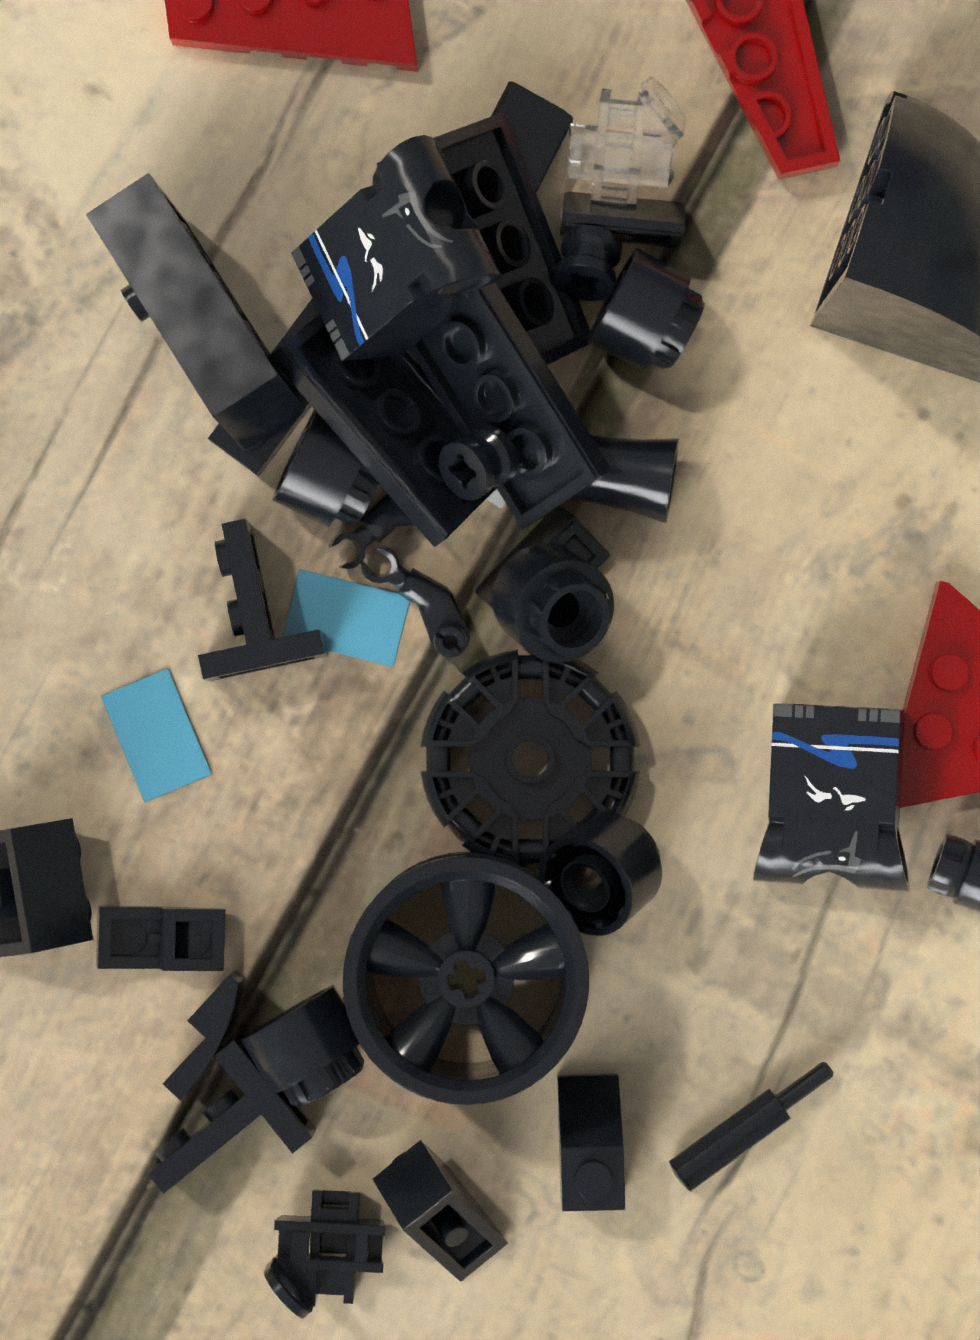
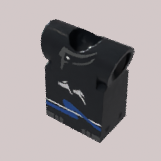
[291,135,502,361]
[753,703,910,892]

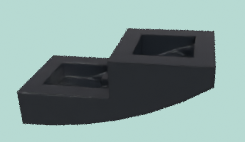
[96,905,226,971]
[163,970,245,1101]

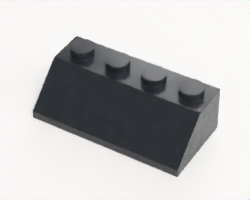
[377,112,590,365]

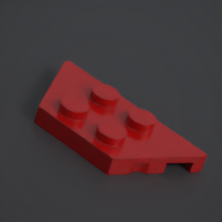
[900,581,980,808]

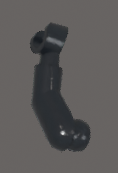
[329,493,415,569]
[361,545,470,658]

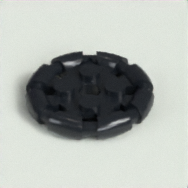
[420,649,640,864]

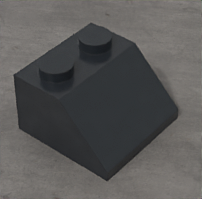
[0,818,93,957]

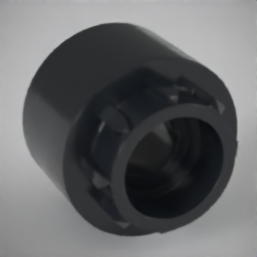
[587,247,705,370]
[272,409,379,527]
[492,543,614,663]
[538,812,662,936]
[241,985,364,1107]

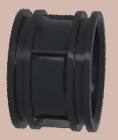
[343,851,589,1105]

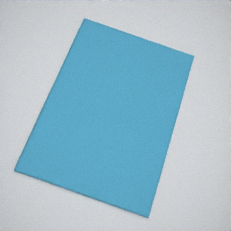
[282,569,410,667]
[101,668,212,802]

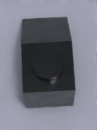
[557,1074,625,1212]
[372,1140,508,1282]

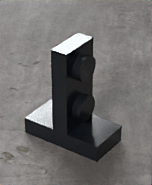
[198,519,329,681]
[148,1034,317,1194]

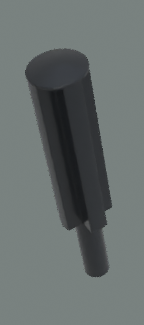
[669,1062,834,1192]

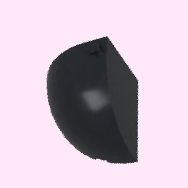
[810,91,980,383]

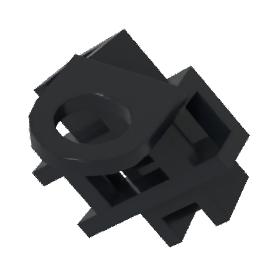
[264,1190,386,1319]

